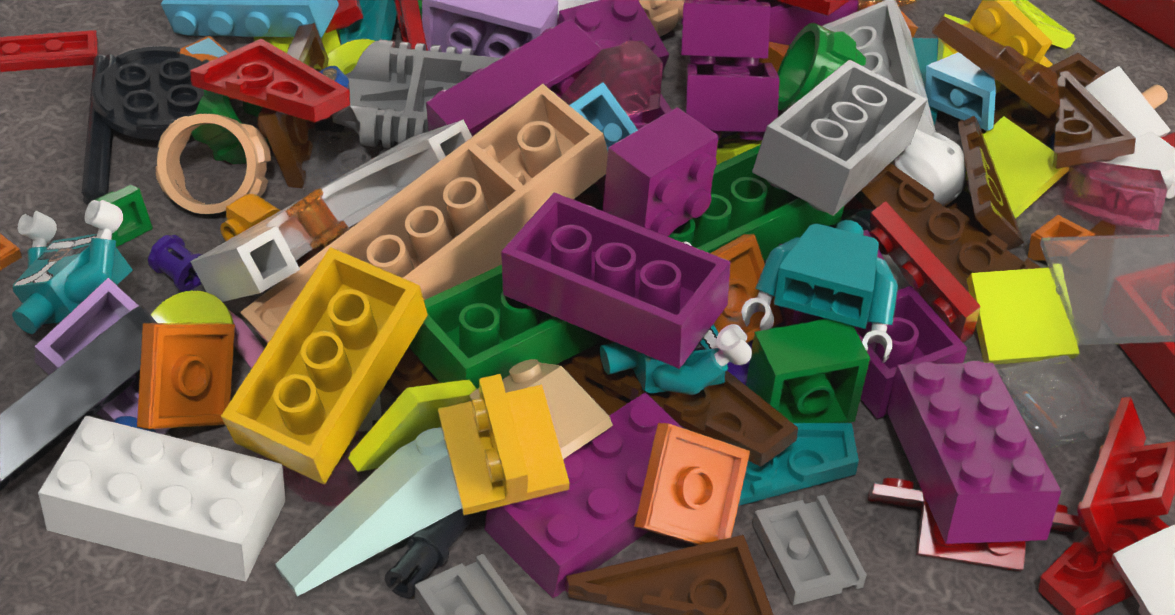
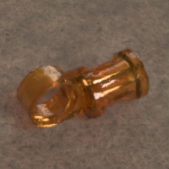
[285,187,351,250]

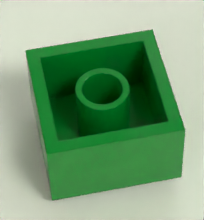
[746,319,870,423]

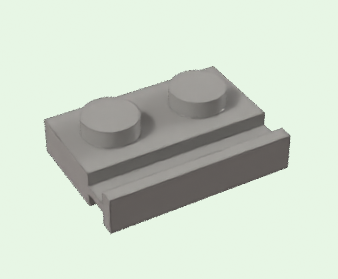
[753,495,867,605]
[415,554,527,615]

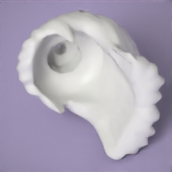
[891,129,967,206]

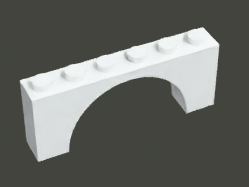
[190,119,472,302]

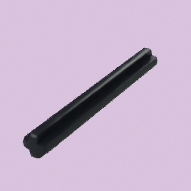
[81,54,116,205]

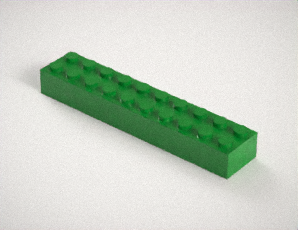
[410,145,844,389]

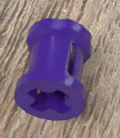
[148,235,202,292]

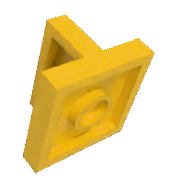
[941,0,1053,93]
[438,374,570,515]

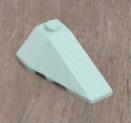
[275,427,462,596]

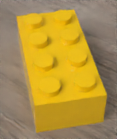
[221,247,428,485]

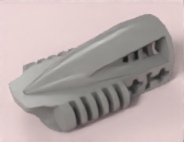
[332,39,501,149]

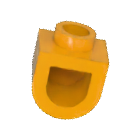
[220,194,281,241]

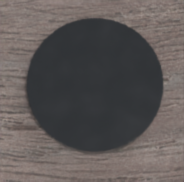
[92,46,210,140]

